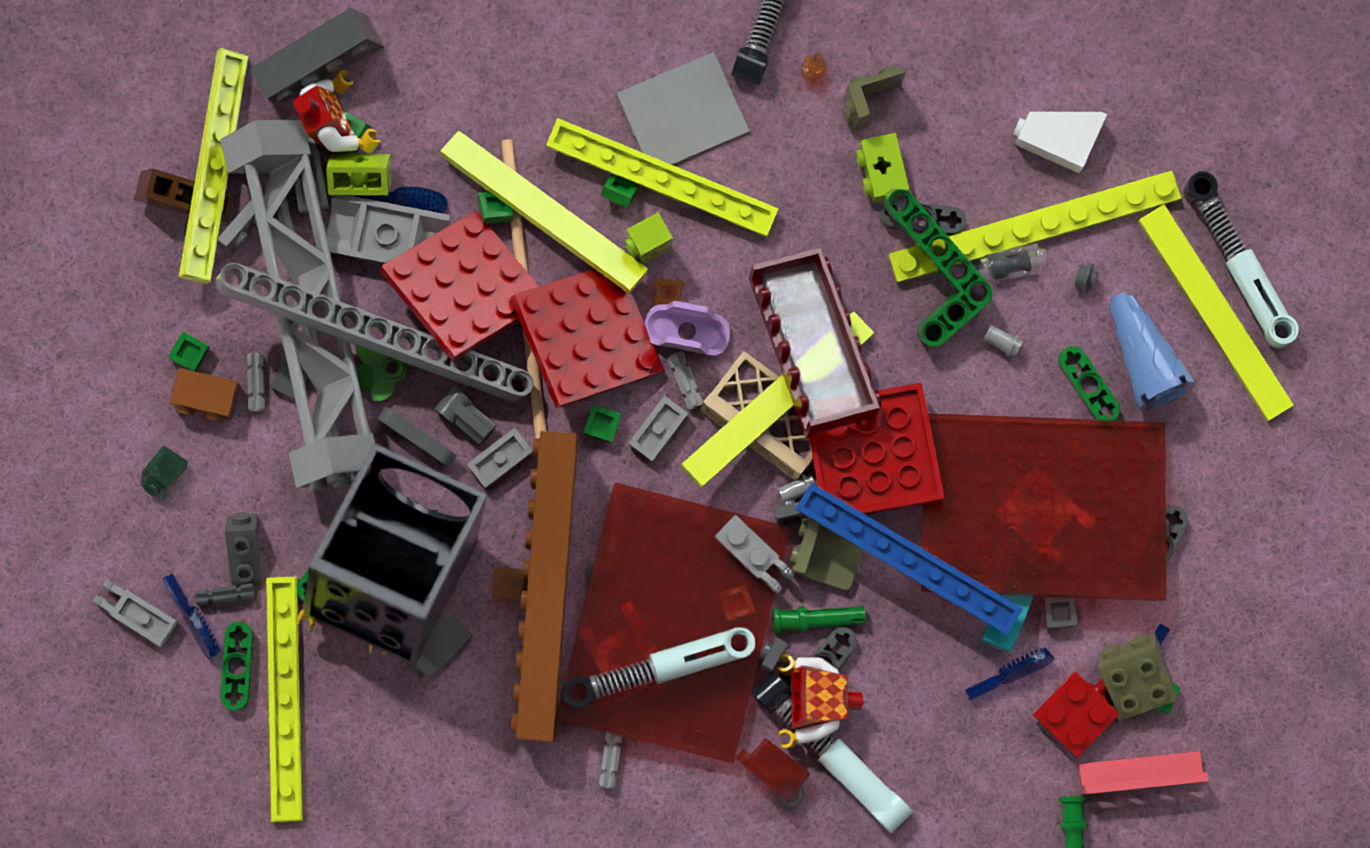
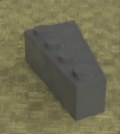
[251,8,384,103]

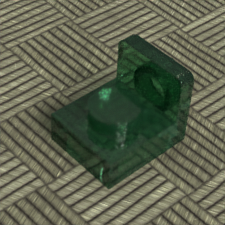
[140,445,188,500]

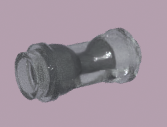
[979,243,1048,284]

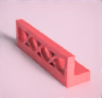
[1078,751,1208,795]

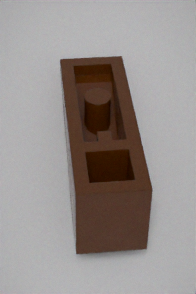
[134,168,235,223]

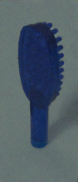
[354,186,447,214]
[162,573,220,660]
[965,647,1054,700]

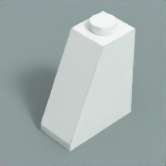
[1013,112,1107,174]

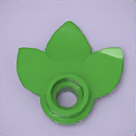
[356,346,407,402]

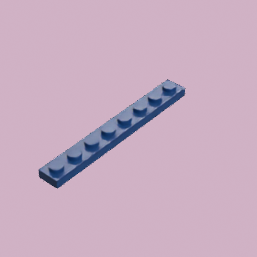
[795,483,1023,636]

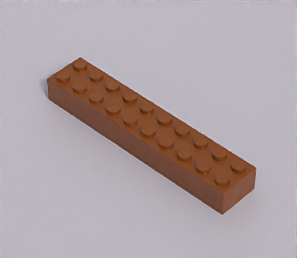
[511,431,578,742]

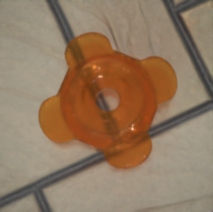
[801,52,826,86]
[653,278,684,306]

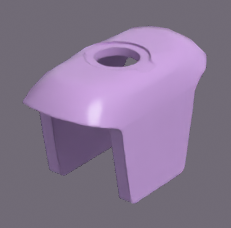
[644,301,730,355]

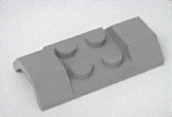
[326,195,451,264]

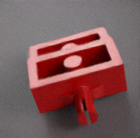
[1032,671,1119,758]

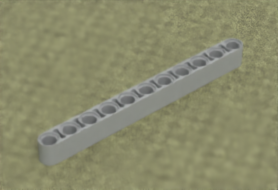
[216,263,534,402]

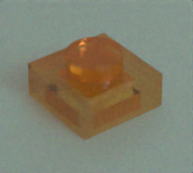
[492,567,525,601]

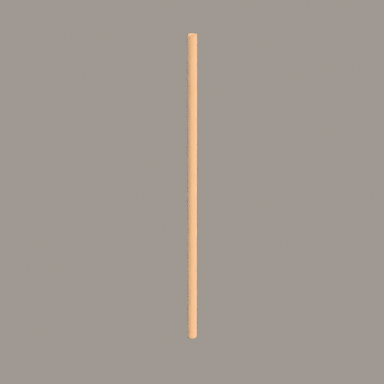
[501,139,546,438]

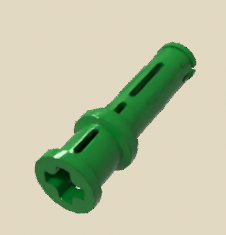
[772,605,866,635]
[1058,796,1088,848]

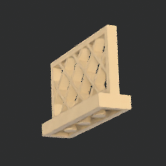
[700,351,813,480]

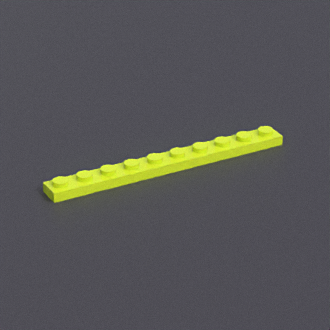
[888,171,1181,284]

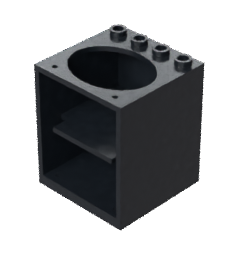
[304,444,487,665]

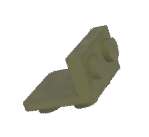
[842,66,906,132]
[789,518,863,590]
[1098,633,1177,719]

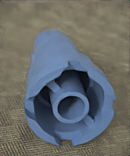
[1109,292,1195,411]

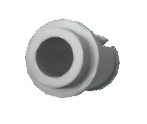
[983,324,1023,357]
[778,473,816,502]

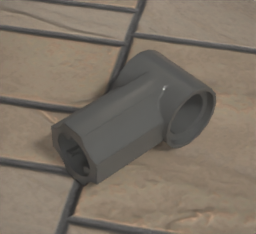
[434,386,496,446]

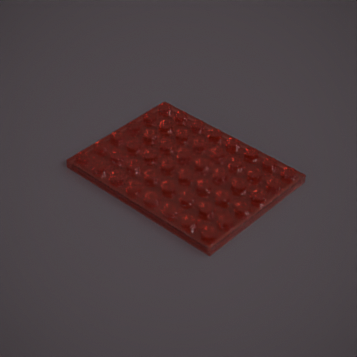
[921,413,1166,601]
[555,482,790,764]

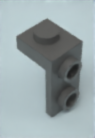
[225,512,262,586]
[408,616,472,679]

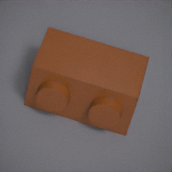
[169,368,241,423]

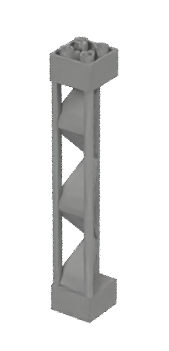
[220,120,375,492]

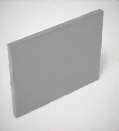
[616,52,750,165]

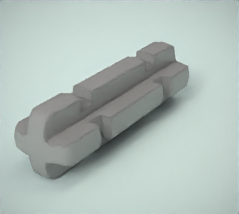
[668,351,704,410]
[247,353,265,412]
[599,728,623,789]

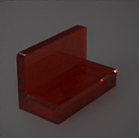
[735,738,810,802]

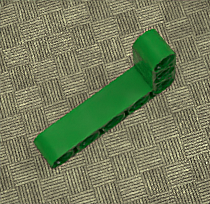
[883,188,993,347]

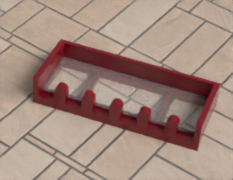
[749,248,881,439]

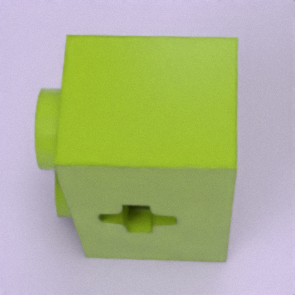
[855,133,909,203]
[326,153,392,195]
[624,212,673,265]

